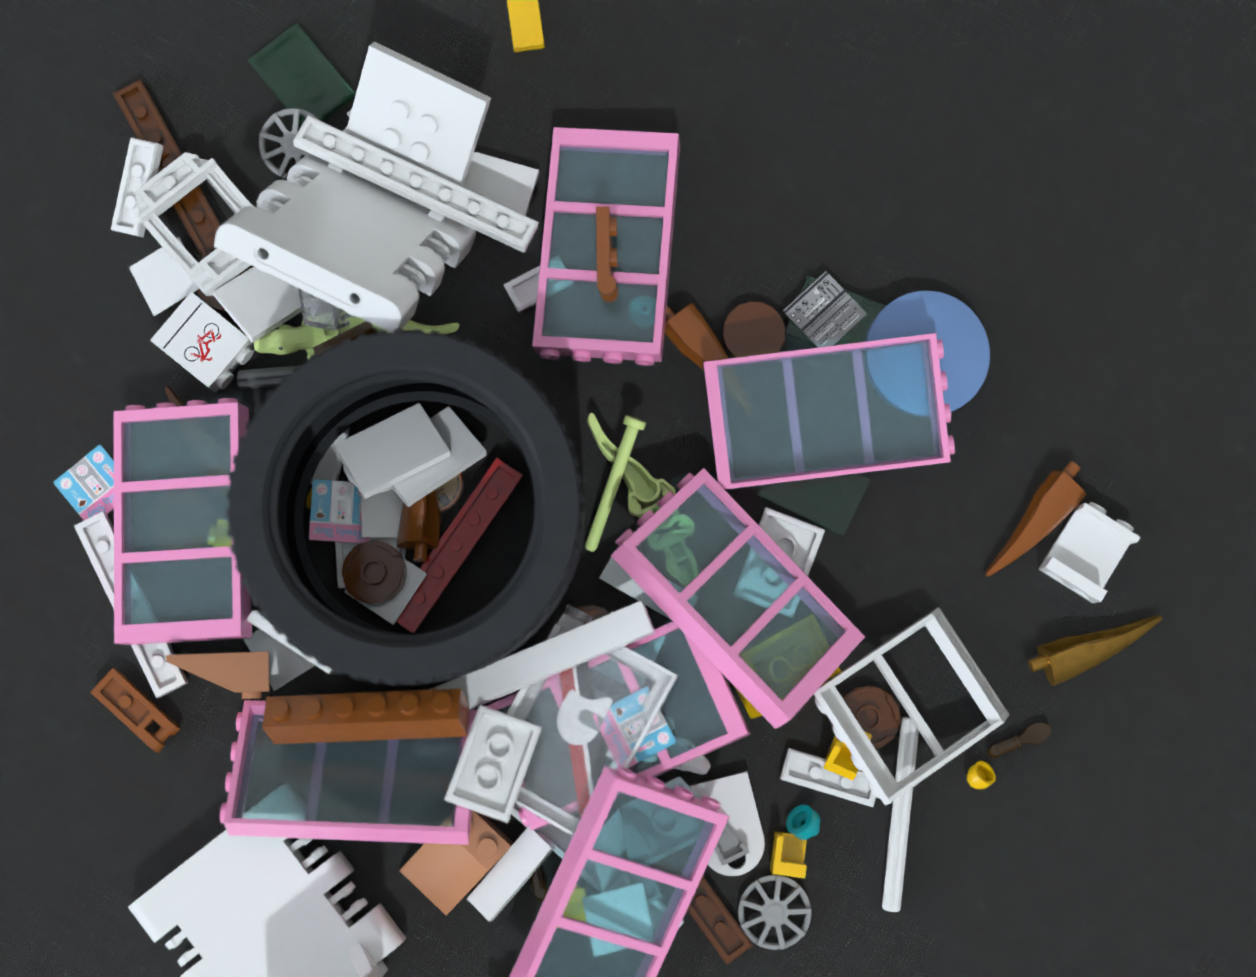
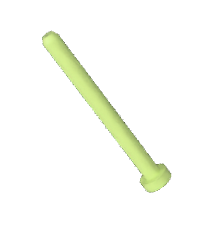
[585,415,646,552]

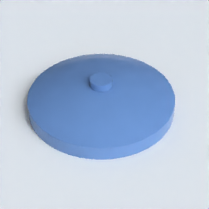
[864,291,990,417]

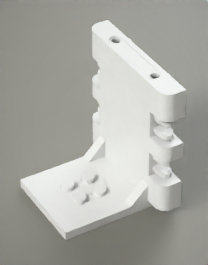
[214,42,491,333]
[128,783,406,977]

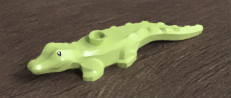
[254,310,459,358]
[587,413,698,589]

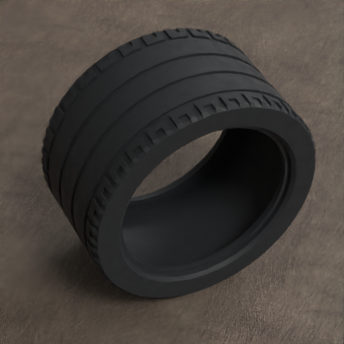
[226,329,585,685]

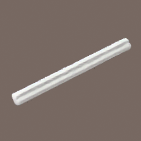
[882,717,919,912]

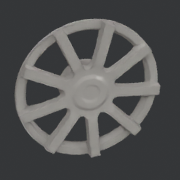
[259,109,320,179]
[738,875,812,950]

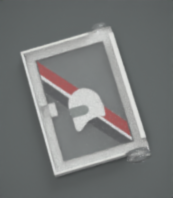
[507,604,678,836]

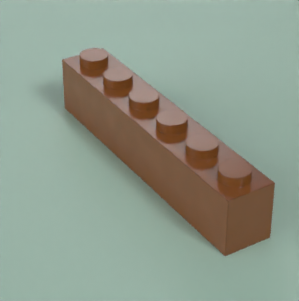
[262,688,470,744]

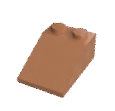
[166,651,269,699]
[400,811,513,915]

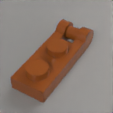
[596,206,619,303]
[90,668,181,753]

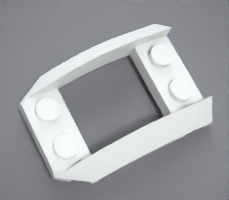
[135,152,253,296]

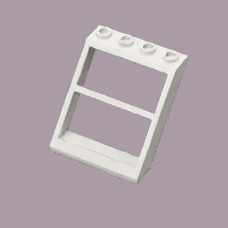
[814,607,1009,806]

